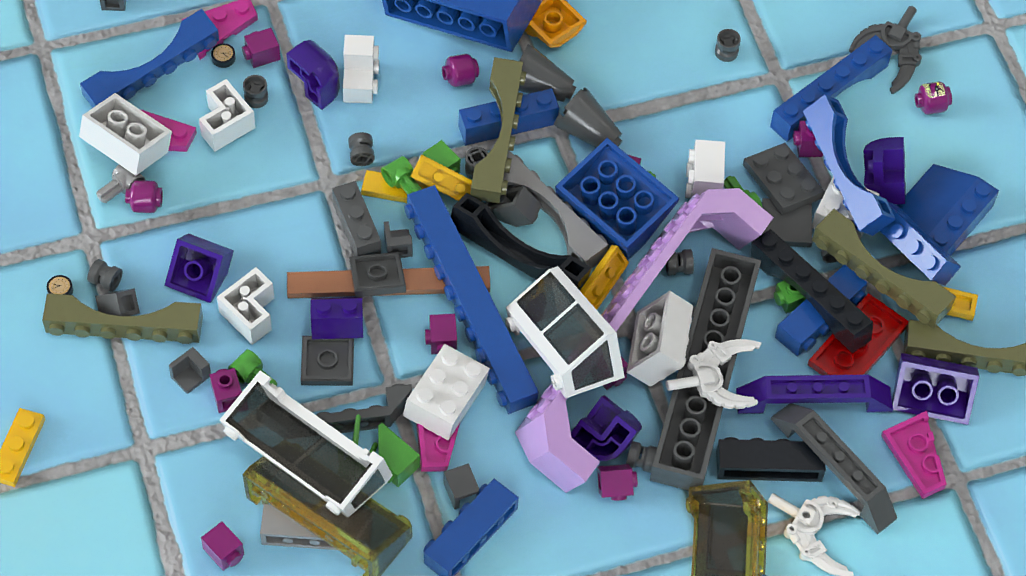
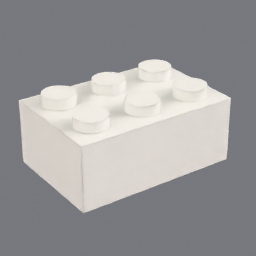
[79,93,172,175]
[627,291,693,387]
[403,344,490,441]

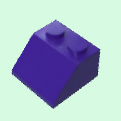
[164,233,234,303]
[311,297,363,340]

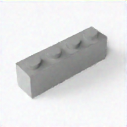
[260,502,372,552]

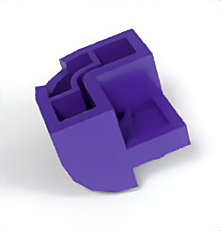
[286,40,340,110]
[863,137,906,204]
[571,395,642,461]

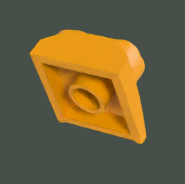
[525,0,587,48]

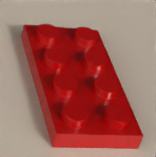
[808,293,909,375]

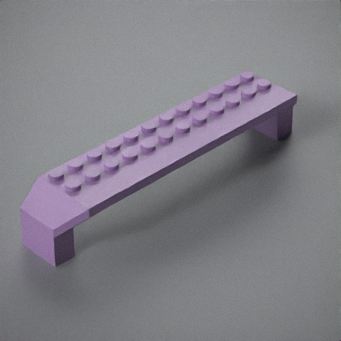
[515,188,774,493]

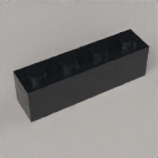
[716,437,826,482]

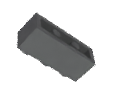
[332,181,381,256]

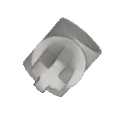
[96,164,145,203]

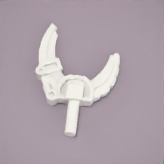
[666,339,761,409]
[767,493,861,576]

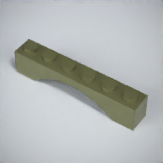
[470,57,527,203]
[812,209,956,329]
[42,293,203,344]
[903,320,1026,376]

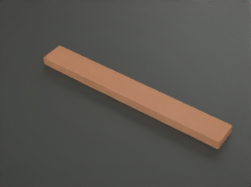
[287,266,490,298]

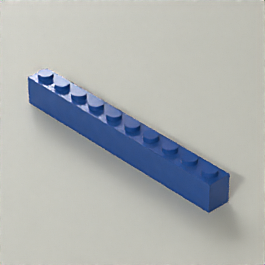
[404,185,539,414]

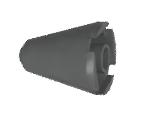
[519,44,576,102]
[554,87,622,148]

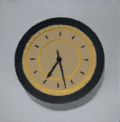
[211,43,236,68]
[46,275,73,295]

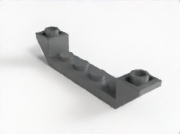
[256,384,412,440]
[771,403,897,535]

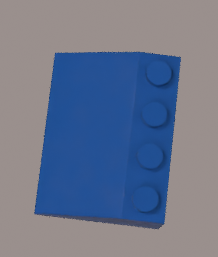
[555,138,679,260]
[897,164,999,256]

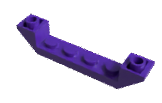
[736,375,893,414]

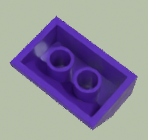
[892,353,980,425]

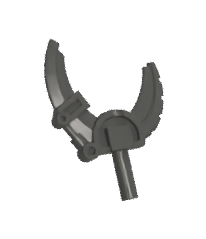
[849,6,922,94]

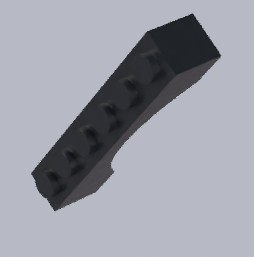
[451,193,592,290]
[751,229,873,353]

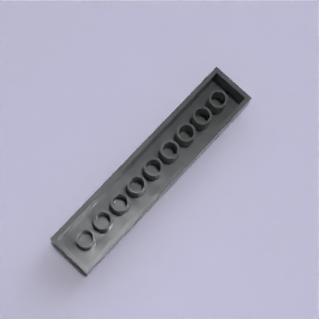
[650,248,761,494]

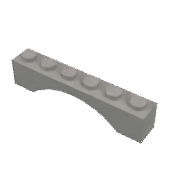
[504,151,608,268]

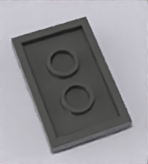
[743,143,825,215]

